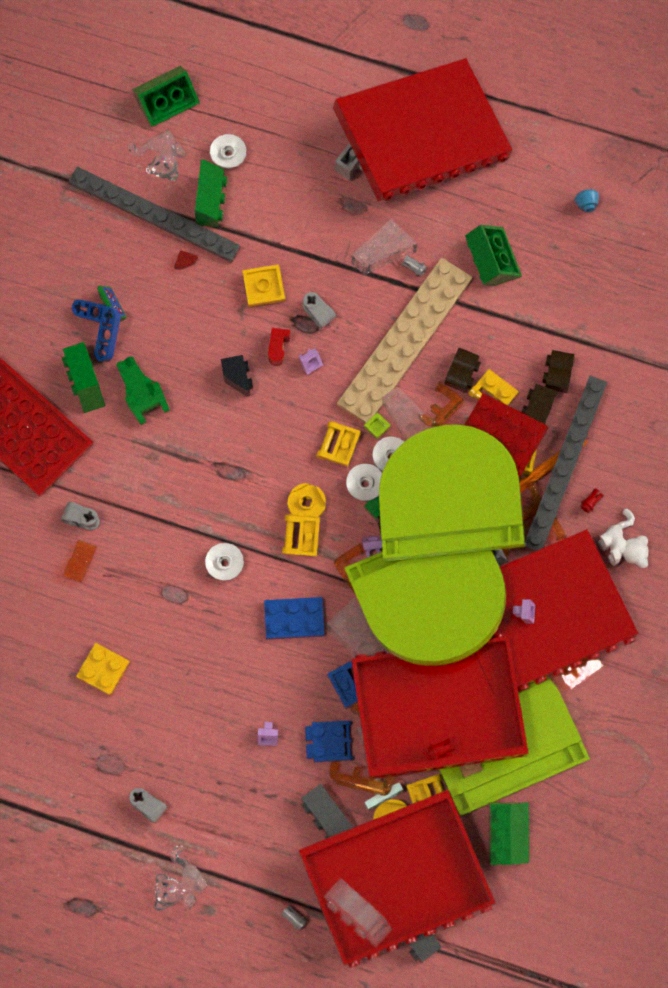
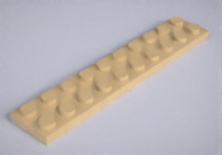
[337,258,473,424]

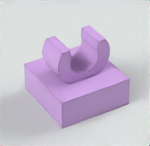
[299,348,323,375]
[362,535,382,557]
[513,600,535,624]
[258,722,278,746]

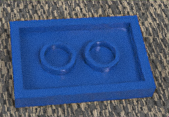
[264,597,324,640]

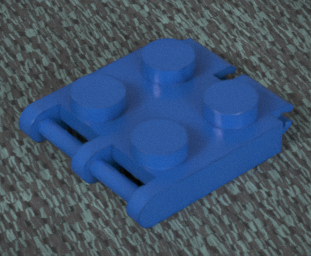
[305,720,353,763]

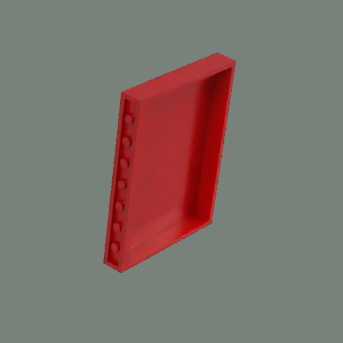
[333,58,513,202]
[475,529,639,697]
[352,634,529,780]
[298,790,496,968]

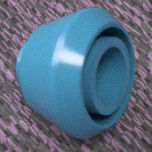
[574,189,599,212]

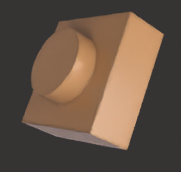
[459,764,483,778]

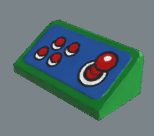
[97,285,127,322]

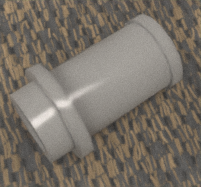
[402,255,427,276]
[281,905,307,931]

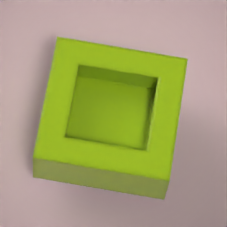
[364,412,391,440]

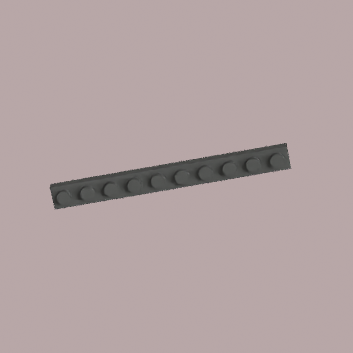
[68,166,240,263]
[524,375,607,552]

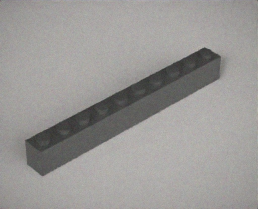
[301,784,441,963]

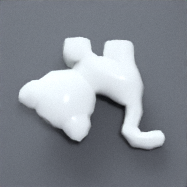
[597,509,649,568]

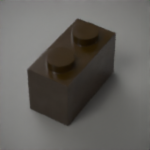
[521,384,557,424]

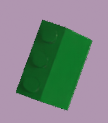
[132,66,200,127]
[195,159,228,228]
[465,225,522,286]
[489,802,529,865]

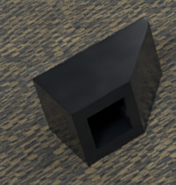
[221,355,253,397]

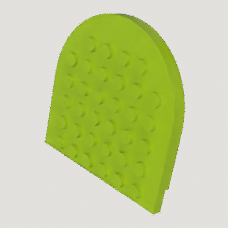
[379,425,525,562]
[344,550,506,666]
[439,677,590,817]

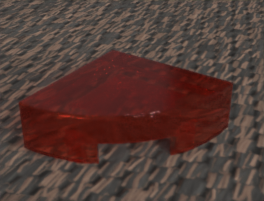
[174,250,198,270]

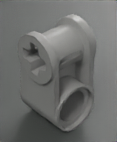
[303,292,336,329]
[61,502,100,531]
[129,788,168,824]

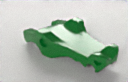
[116,357,170,425]

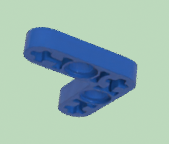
[72,299,121,361]

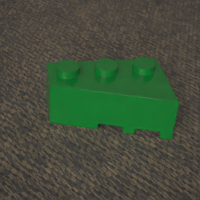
[61,342,105,413]

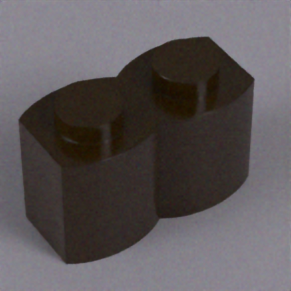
[444,348,481,393]
[542,350,575,393]

